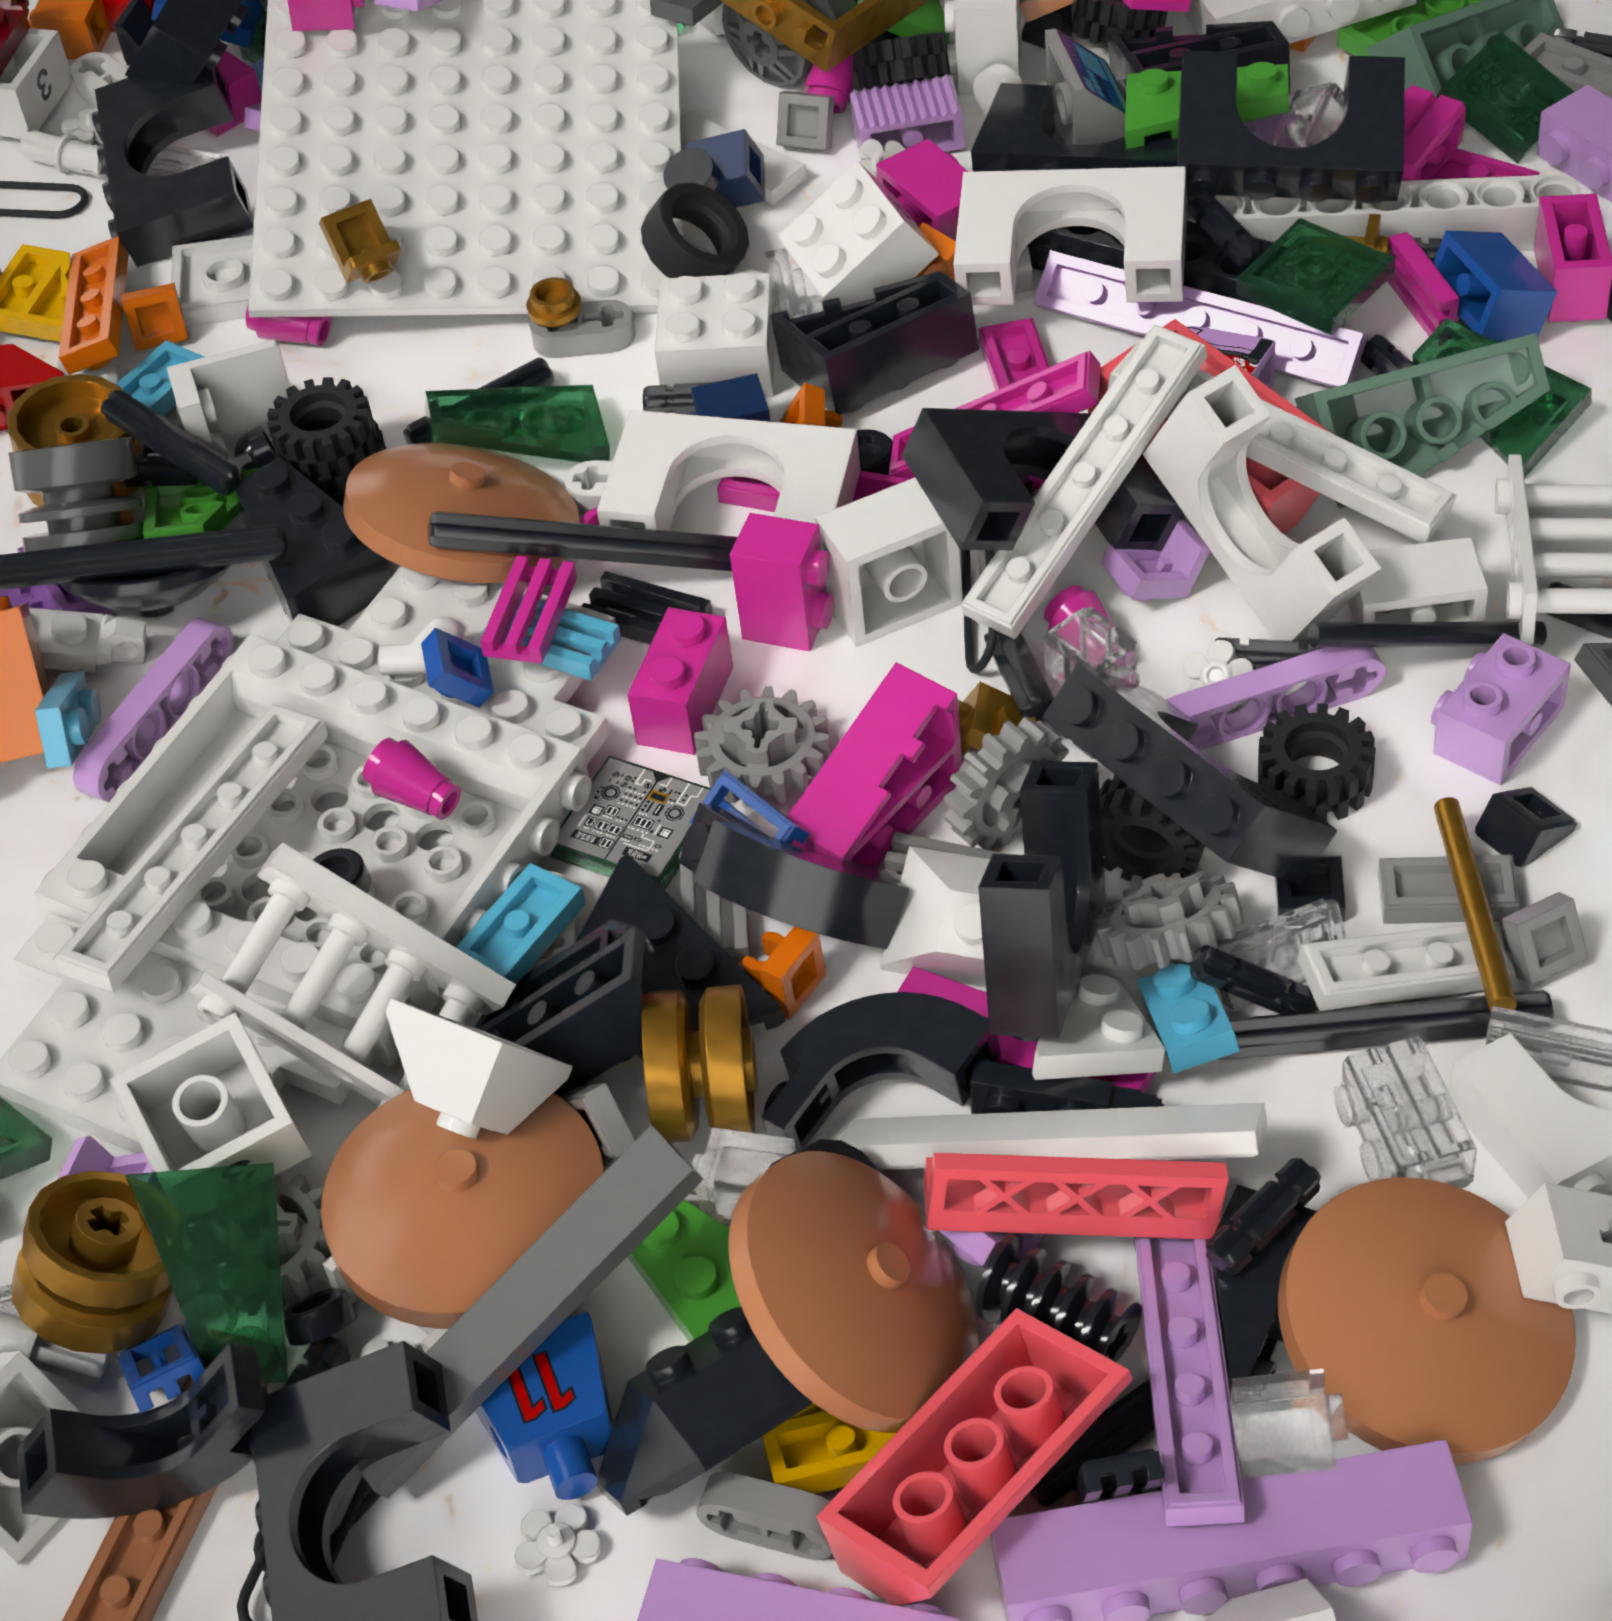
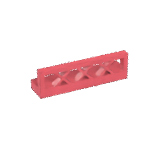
[923,1153,1229,1239]

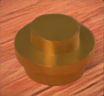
[526,277,582,328]

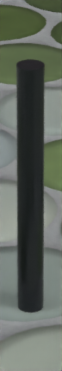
[1308,621,1547,648]

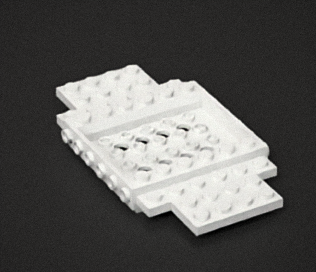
[0,566,616,1154]

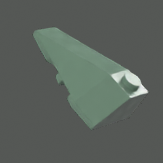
[1367,0,1564,120]
[1295,333,1550,508]

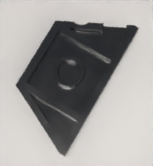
[575,853,786,1062]

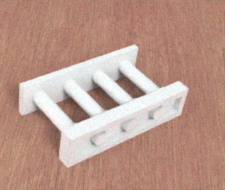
[1495,455,1612,645]
[187,842,516,1107]

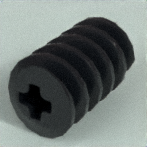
[976,1233,1142,1362]

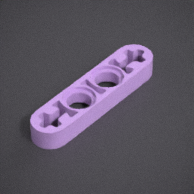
[73,617,233,802]
[1166,647,1386,750]

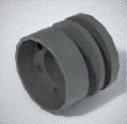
[722,0,856,87]
[8,437,144,552]

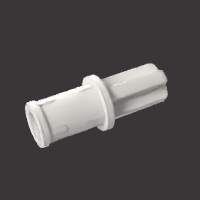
[19,130,108,181]
[0,1311,108,1385]

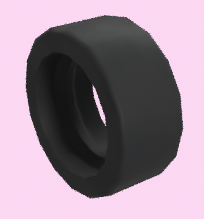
[641,182,749,278]

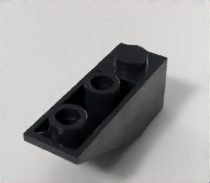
[1212,1184,1317,1428]

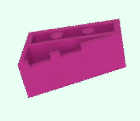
[787,662,963,869]

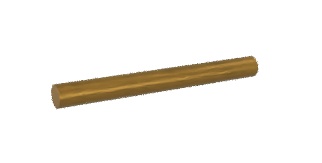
[1434,797,1517,1015]

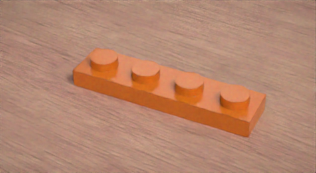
[58,236,129,375]

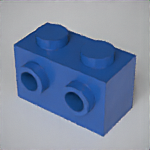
[1433,230,1558,343]

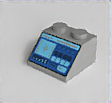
[1045,28,1126,145]

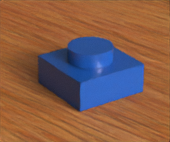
[421,628,494,708]

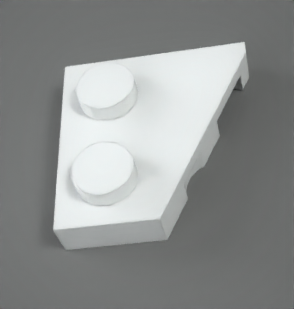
[1032,974,1165,1080]

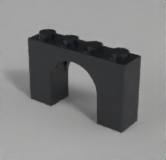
[1176,51,1405,204]
[92,66,254,267]
[971,83,1189,200]
[902,408,1183,551]
[1042,662,1338,885]
[978,761,1106,1041]
[248,1341,478,1621]

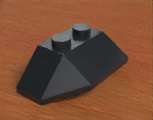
[474,919,646,1096]
[597,1307,813,1516]

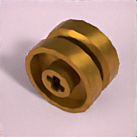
[7,374,142,506]
[642,984,758,1143]
[12,1171,185,1354]

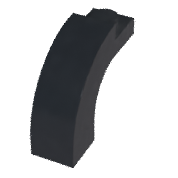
[679,802,909,949]
[761,992,1001,1156]
[17,1343,267,1519]

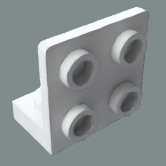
[166,339,290,460]

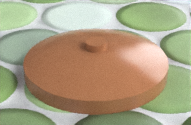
[343,443,579,583]
[321,1089,605,1329]
[728,1151,979,1433]
[1278,1177,1576,1465]

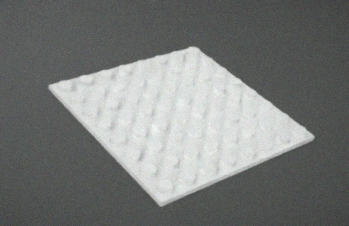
[248,0,683,317]

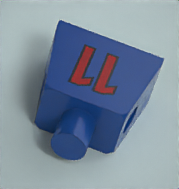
[475,1311,613,1500]

